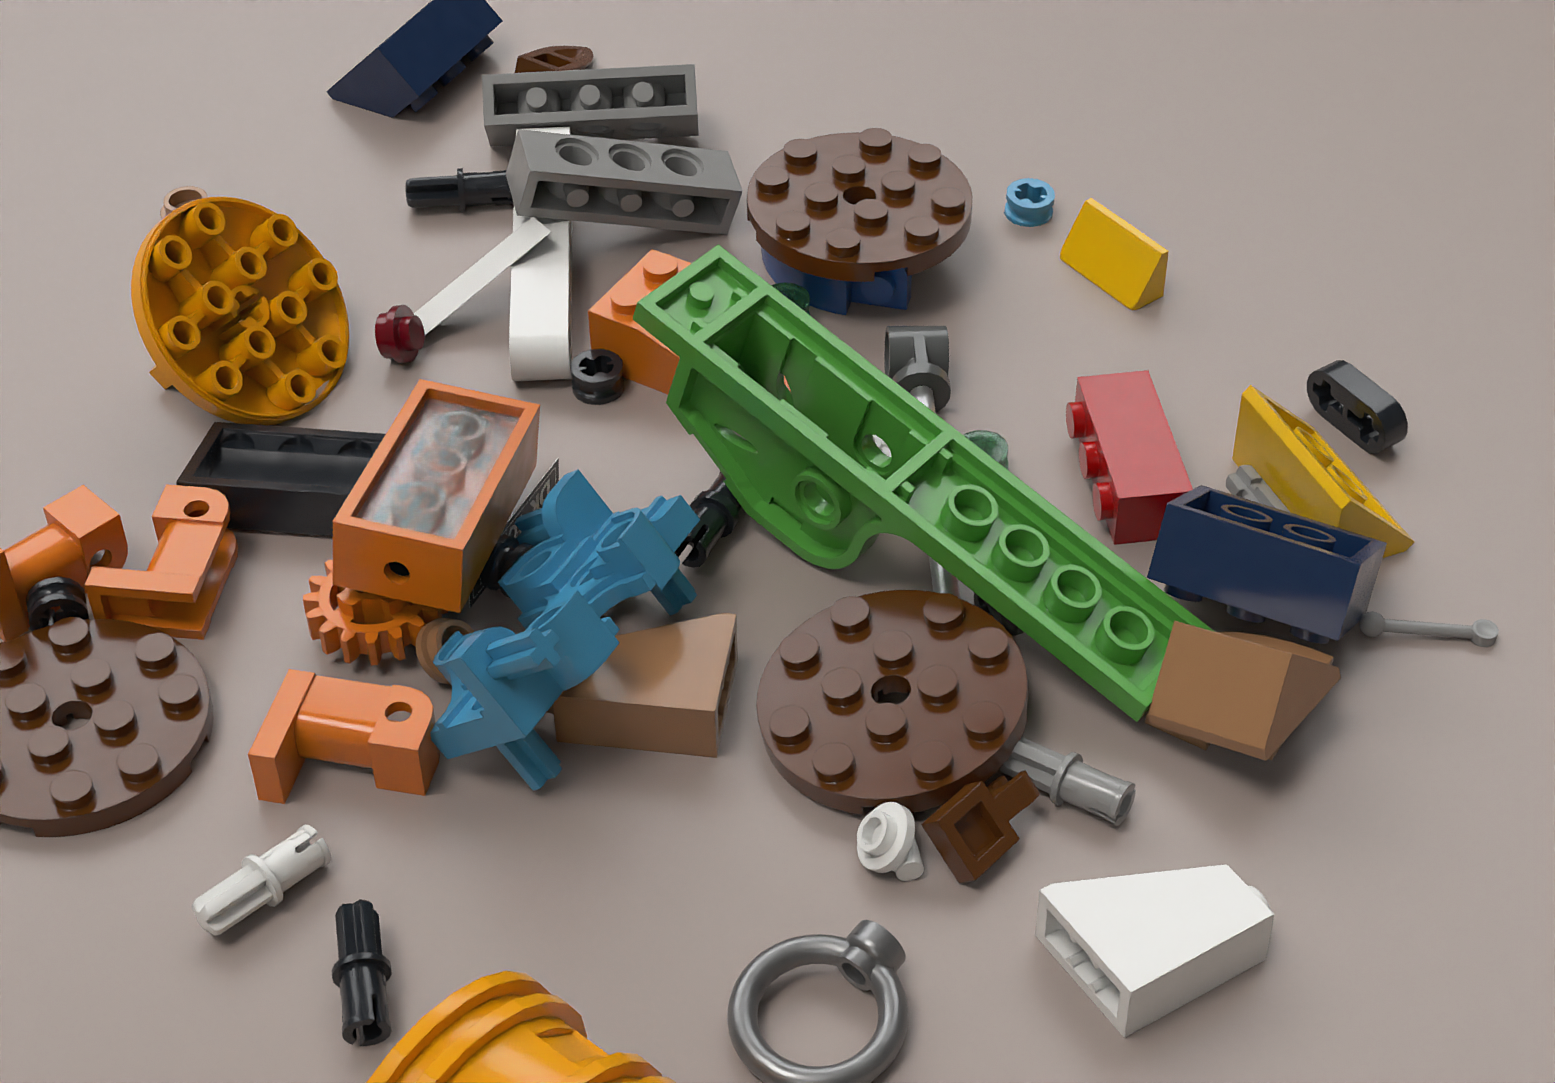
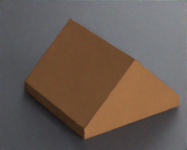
[1148,620,1341,761]

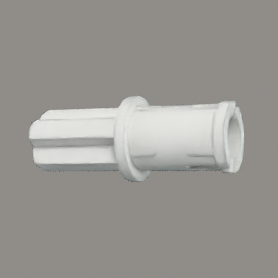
[192,824,331,936]

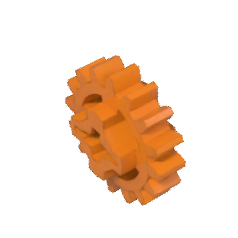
[303,560,448,665]

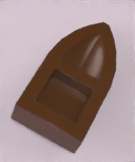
[515,45,594,73]

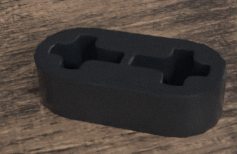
[1307,360,1408,454]

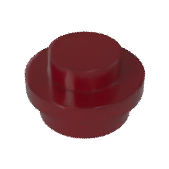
[375,305,425,363]

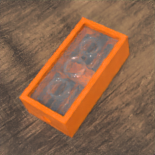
[332,379,540,613]

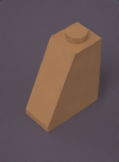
[546,613,738,758]

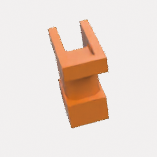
[84,484,239,640]
[0,485,128,642]
[248,669,440,804]

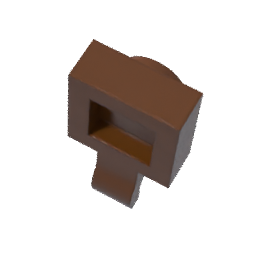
[921,770,1040,883]

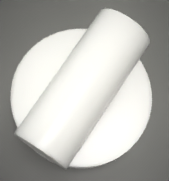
[857,802,924,881]

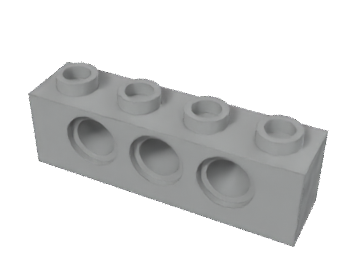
[482,64,699,147]
[506,129,743,235]

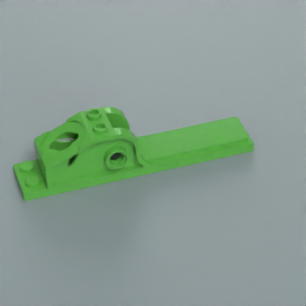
[633,244,1215,722]

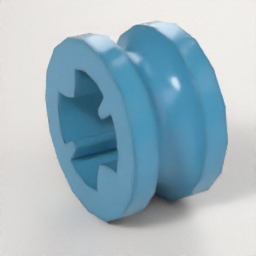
[1004,178,1055,227]

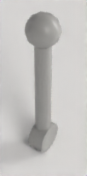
[1359,611,1499,647]

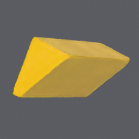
[1060,198,1169,310]

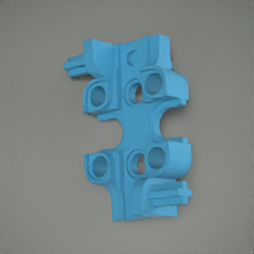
[430,469,700,790]

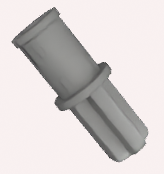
[999,737,1136,825]

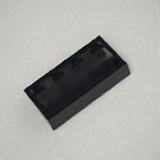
[176,422,386,536]

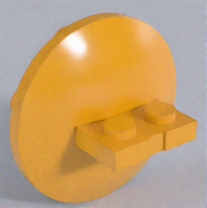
[131,197,349,425]

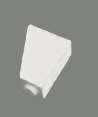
[1035,864,1275,1038]

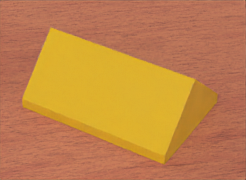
[1232,385,1415,559]

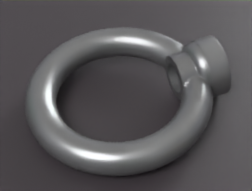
[727,920,909,1083]

